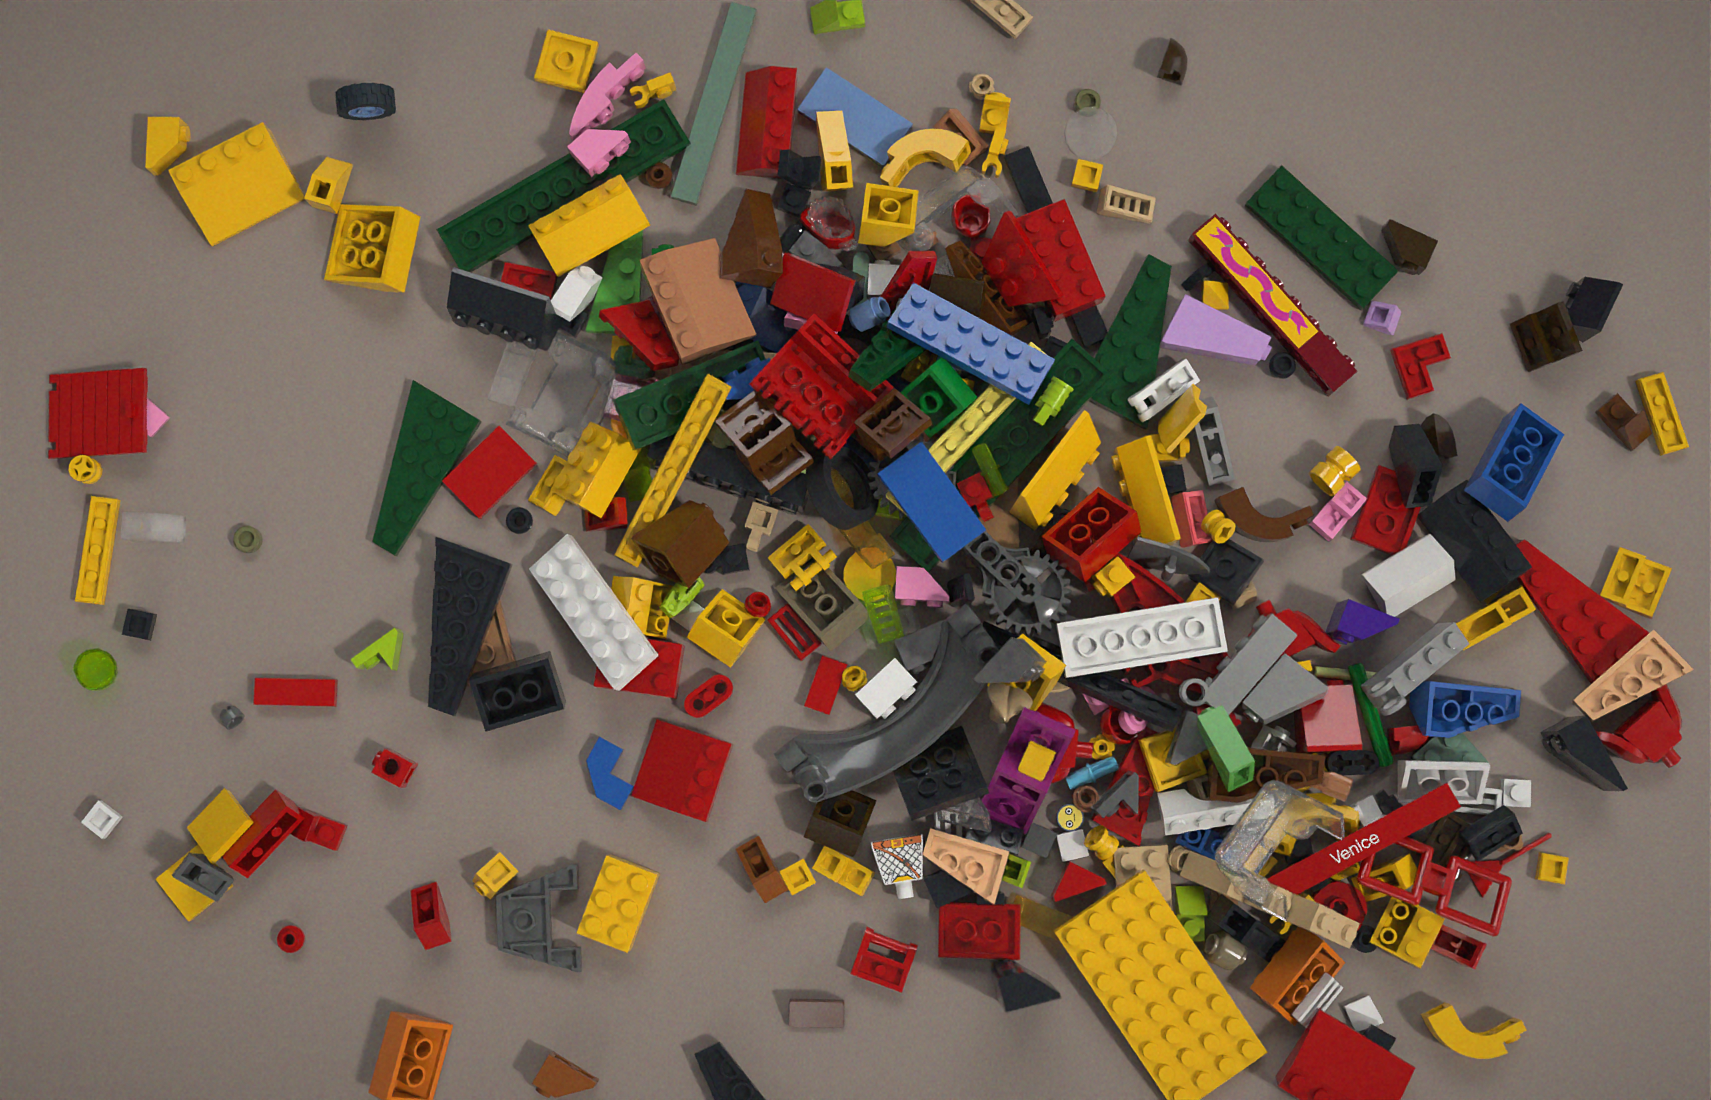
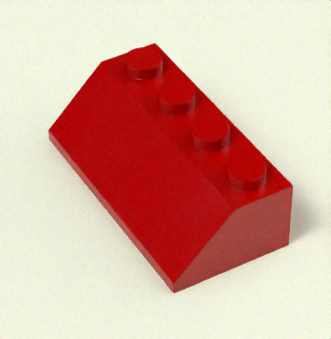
[736,66,798,179]

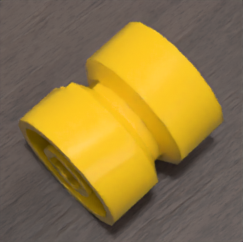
[1309,446,1361,497]

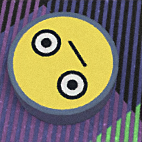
[1056,804,1084,831]

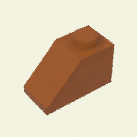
[736,836,788,903]
[532,1051,599,1098]

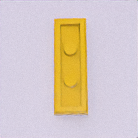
[1635,372,1689,456]

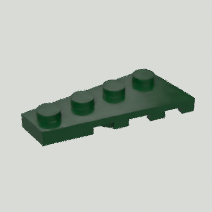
[848,307,926,392]

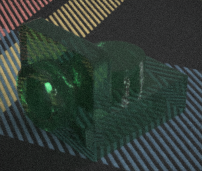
[614,345,655,379]

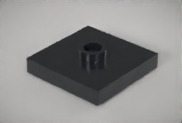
[1188,539,1264,605]

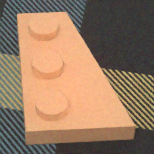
[923,828,1009,905]

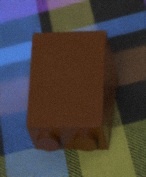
[631,500,730,588]

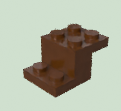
[850,388,932,461]
[714,390,814,495]

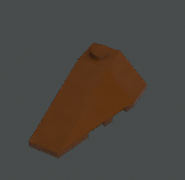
[720,188,783,288]
[945,240,1033,336]
[1208,747,1325,803]

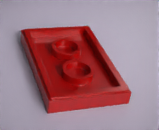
[770,253,856,332]
[442,425,537,519]
[1350,465,1421,556]
[938,902,1021,960]

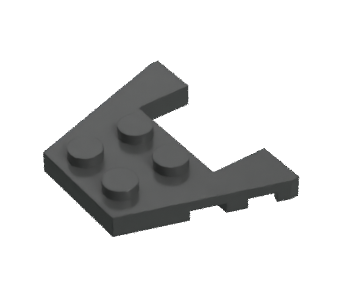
[496,864,582,972]

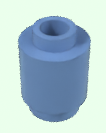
[849,297,890,332]

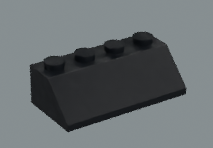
[447,267,561,351]
[1418,480,1532,603]
[990,960,1061,1012]

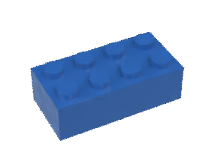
[1464,403,1564,522]

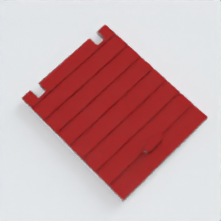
[48,368,148,459]

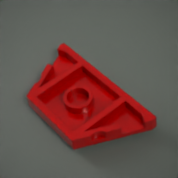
[982,211,1064,307]

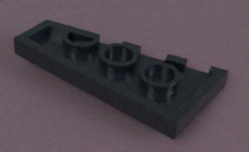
[694,1041,766,1100]

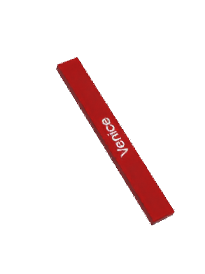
[1264,783,1461,895]

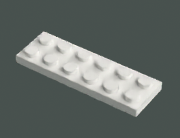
[529,534,659,691]
[1056,598,1228,678]

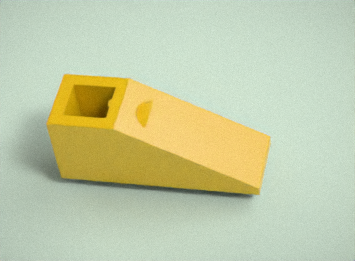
[816,110,853,192]

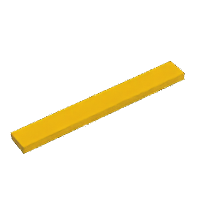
[614,374,732,568]

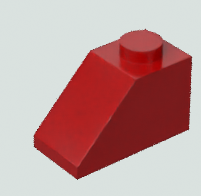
[411,882,452,950]

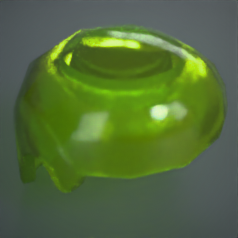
[73,648,118,691]

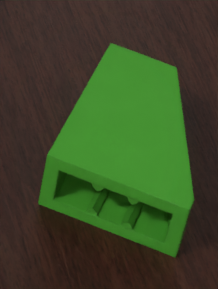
[1197,705,1255,792]

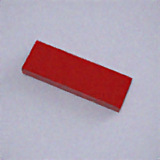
[253,678,338,707]

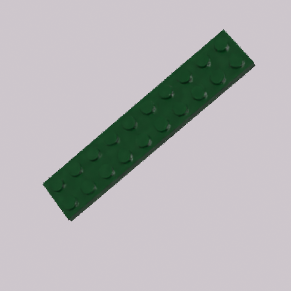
[436,99,691,272]
[889,339,1112,573]

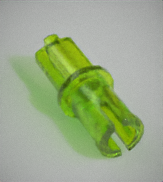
[972,443,1009,497]

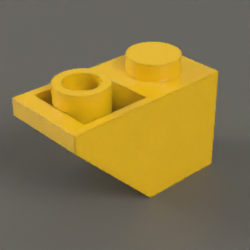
[304,157,353,214]

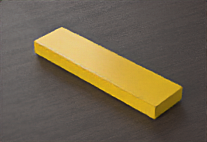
[75,496,121,605]

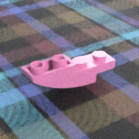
[569,53,646,141]

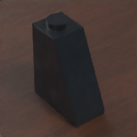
[1389,424,1443,508]

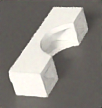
[1157,789,1274,836]

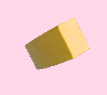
[1456,585,1536,651]

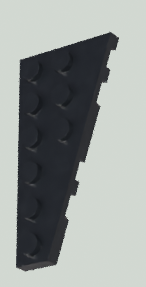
[428,537,512,716]

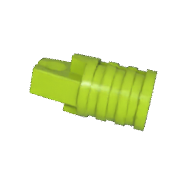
[1032,376,1074,426]
[659,577,705,618]

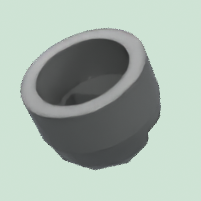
[220,706,245,730]

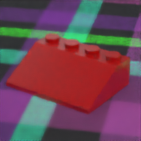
[1276,1008,1415,1100]

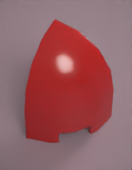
[1387,725,1429,755]

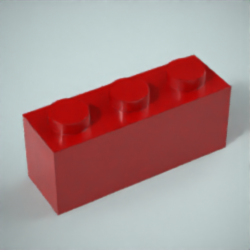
[222,789,305,878]

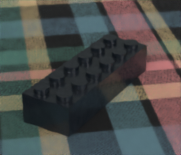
[647,433,809,515]

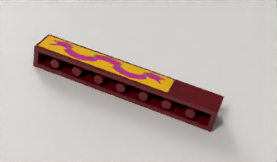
[1188,214,1358,397]

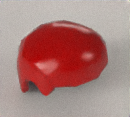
[951,194,991,238]
[1100,706,1139,744]

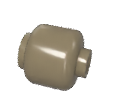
[1204,930,1247,970]

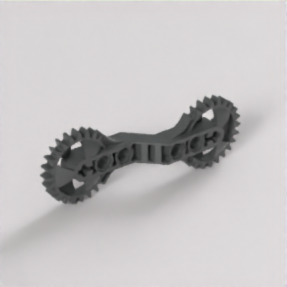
[868,433,1072,637]

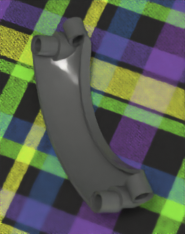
[774,604,999,802]

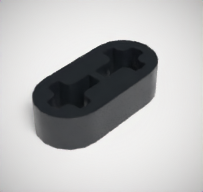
[1325,750,1379,775]

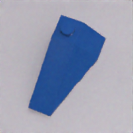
[1409,681,1521,738]

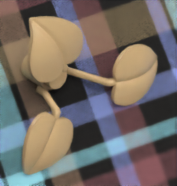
[981,651,1071,724]

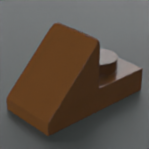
[1595,393,1652,451]

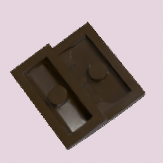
[930,273,985,319]
[1509,301,1583,372]

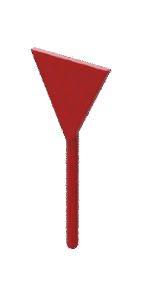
[1467,833,1552,898]

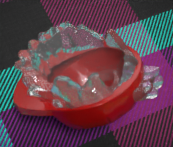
[800,196,858,252]

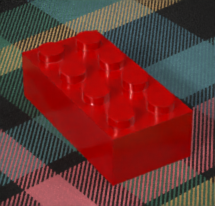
[1016,199,1106,322]

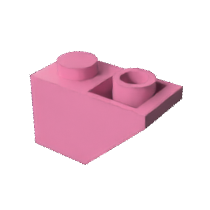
[567,129,631,177]
[895,566,949,608]

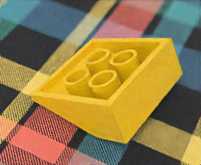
[324,204,421,293]

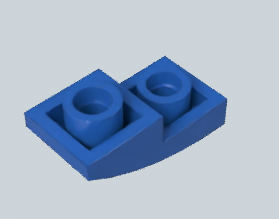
[1175,828,1234,865]

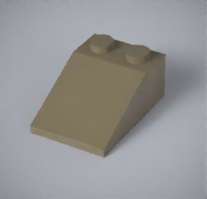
[775,557,871,652]

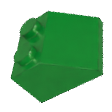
[900,357,978,438]

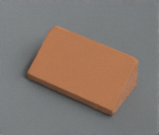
[932,108,989,166]

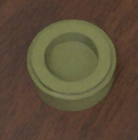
[1074,89,1101,117]
[233,526,262,553]

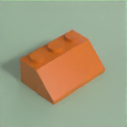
[1250,927,1346,1026]
[368,1011,453,1100]

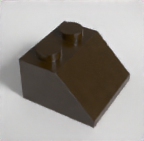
[804,790,877,858]

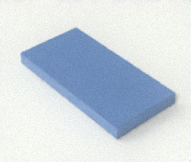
[797,67,913,168]

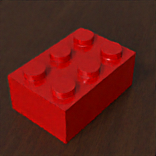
[1042,487,1142,582]
[594,639,685,699]

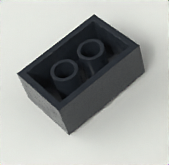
[469,651,566,732]

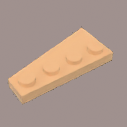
[1572,630,1694,722]

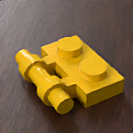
[768,524,837,591]

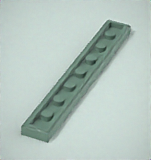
[671,2,757,206]

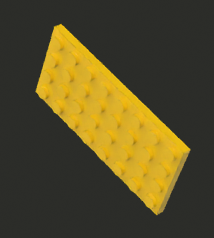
[1054,869,1268,1100]

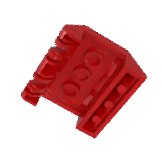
[749,313,894,459]

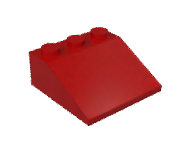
[631,719,733,822]

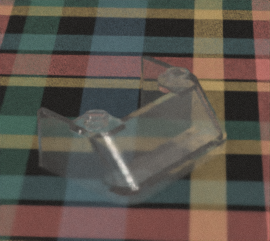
[898,166,1019,274]
[1215,780,1345,921]

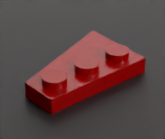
[880,251,937,320]
[599,300,679,371]

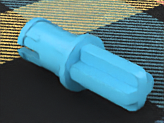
[1065,756,1119,791]

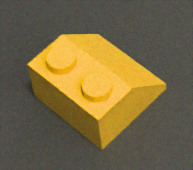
[858,183,919,247]
[686,589,766,668]
[987,634,1066,711]

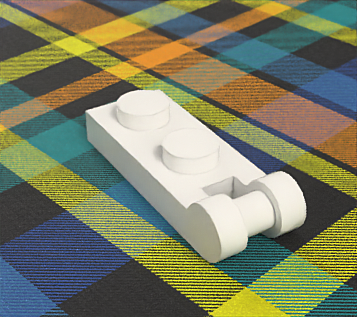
[1127,359,1200,422]

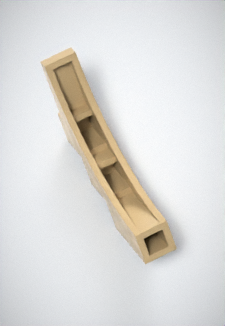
[1179,851,1360,949]

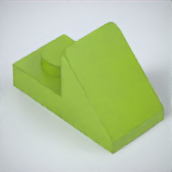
[810,0,865,34]
[350,628,403,671]
[1175,886,1207,941]

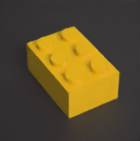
[550,421,641,518]
[577,854,660,953]

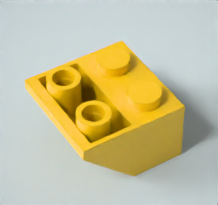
[611,576,673,639]
[1369,897,1445,969]

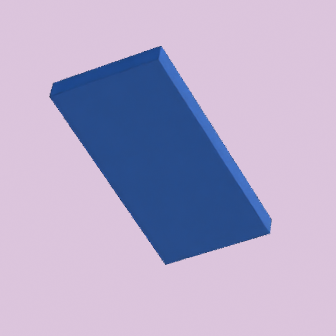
[877,441,986,563]

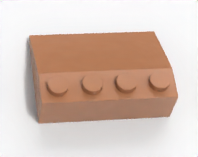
[640,238,756,365]

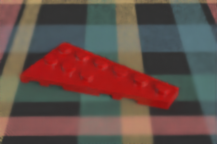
[1516,539,1649,684]

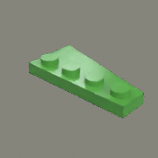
[586,230,643,334]

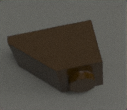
[1381,219,1438,275]

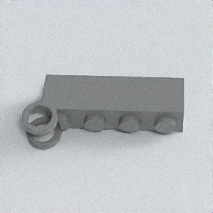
[1179,614,1298,715]
[1361,622,1469,716]

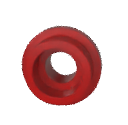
[744,592,771,617]
[277,925,305,953]

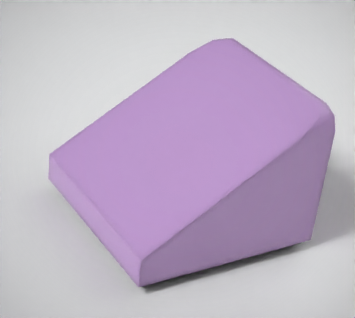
[1363,301,1401,335]

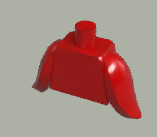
[1248,600,1341,690]
[1596,684,1682,768]
[1036,702,1093,784]

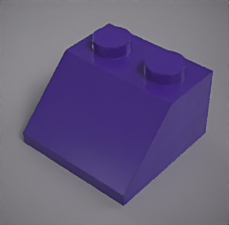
[1326,599,1400,645]

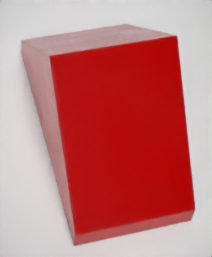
[1051,861,1107,902]
[1430,924,1487,969]

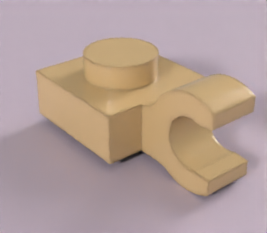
[745,502,779,552]

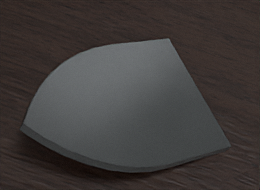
[1127,537,1210,581]

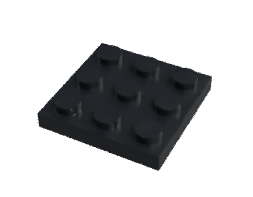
[893,726,989,821]

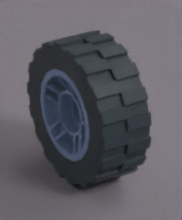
[335,83,396,121]

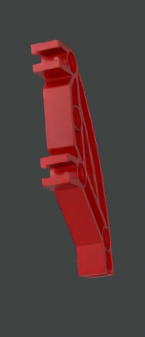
[1083,553,1250,726]

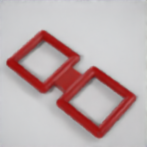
[1357,836,1512,937]

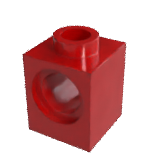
[371,748,418,788]

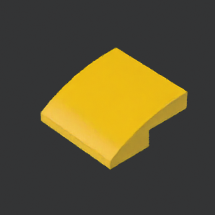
[1158,384,1207,453]
[1600,547,1672,619]

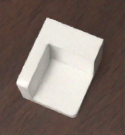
[1350,795,1385,830]

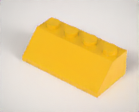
[528,174,651,277]
[1111,435,1181,545]

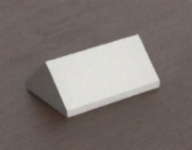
[1361,534,1455,617]
[1398,760,1490,804]

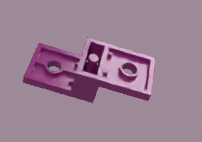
[977,707,1075,835]

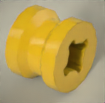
[68,455,102,484]
[1201,510,1235,544]
[1084,825,1119,860]

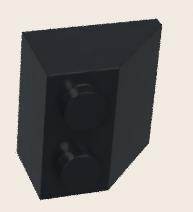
[1565,277,1624,343]

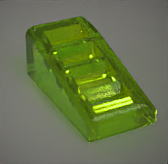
[862,584,905,644]

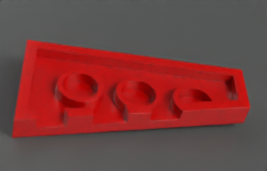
[1091,726,1158,846]

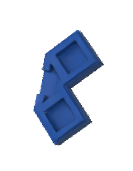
[586,737,634,810]

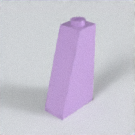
[1160,294,1272,365]

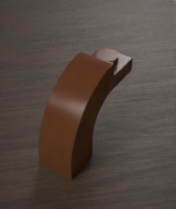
[1214,487,1314,542]

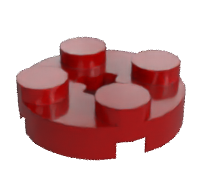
[1311,881,1367,931]

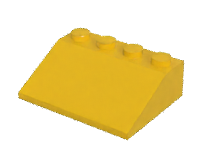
[168,122,305,247]
[1009,410,1101,531]

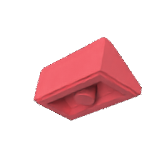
[1171,490,1213,548]

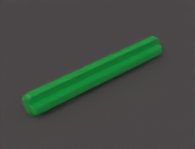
[1348,663,1394,767]

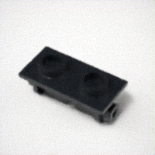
[965,814,1024,855]

